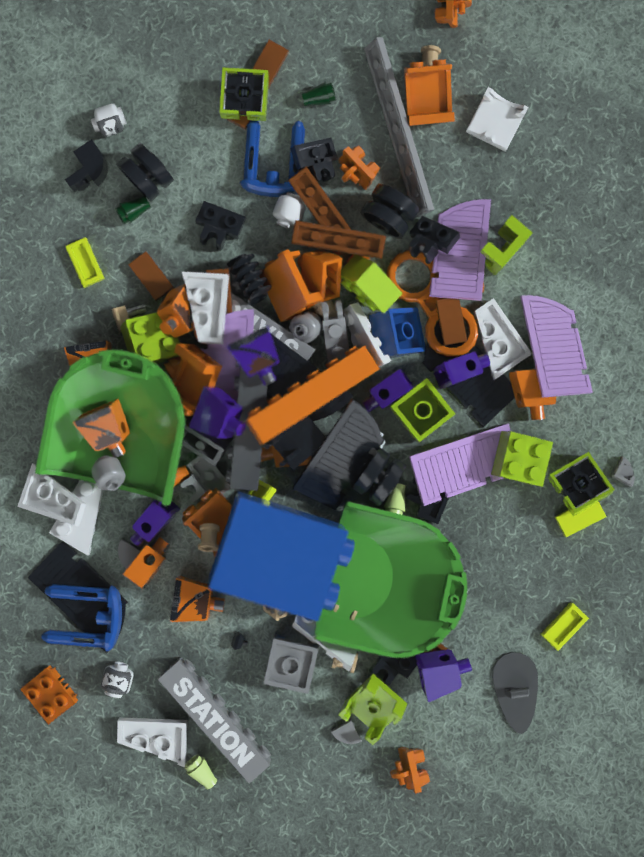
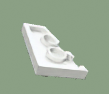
[182,272,229,345]
[292,615,357,672]

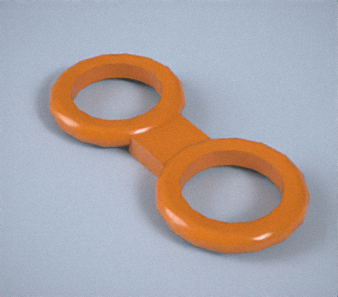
[386,250,478,357]

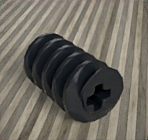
[227,254,272,305]

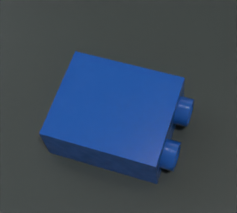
[208,491,355,621]

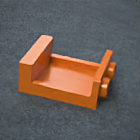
[404,59,455,126]
[259,249,323,322]
[173,343,223,417]
[182,488,232,557]

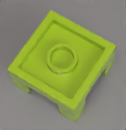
[480,215,533,275]
[338,674,407,745]

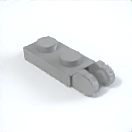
[321,299,349,363]

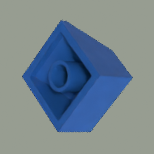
[369,307,426,358]

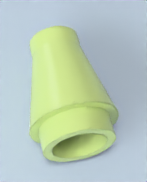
[383,483,406,515]
[185,754,217,790]

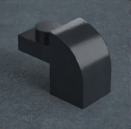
[64,139,108,192]

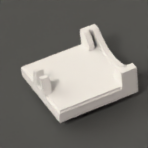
[466,87,528,152]

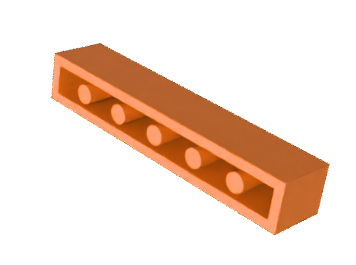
[245,346,380,445]

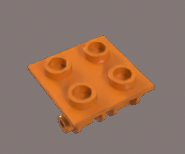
[20,665,78,725]

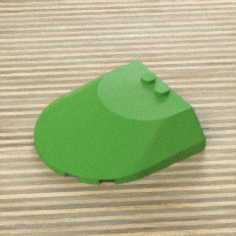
[35,350,185,506]
[313,501,467,658]

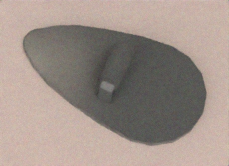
[492,652,538,734]

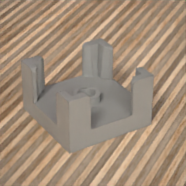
[263,634,319,694]

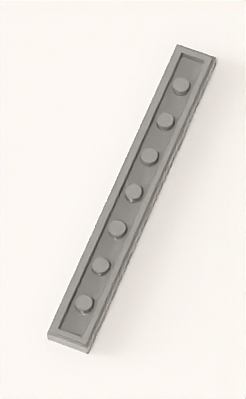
[364,37,434,218]

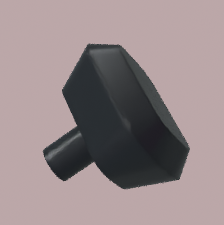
[231,631,248,650]

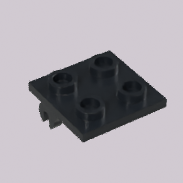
[263,415,326,470]

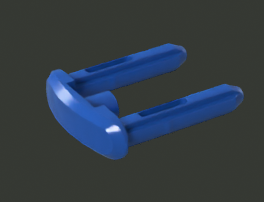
[240,120,305,197]
[41,584,122,652]

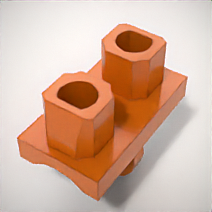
[435,0,472,28]
[338,146,380,190]
[390,747,430,794]

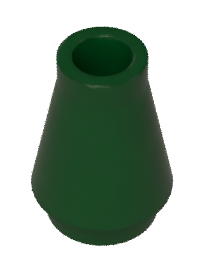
[302,82,336,106]
[115,196,151,224]

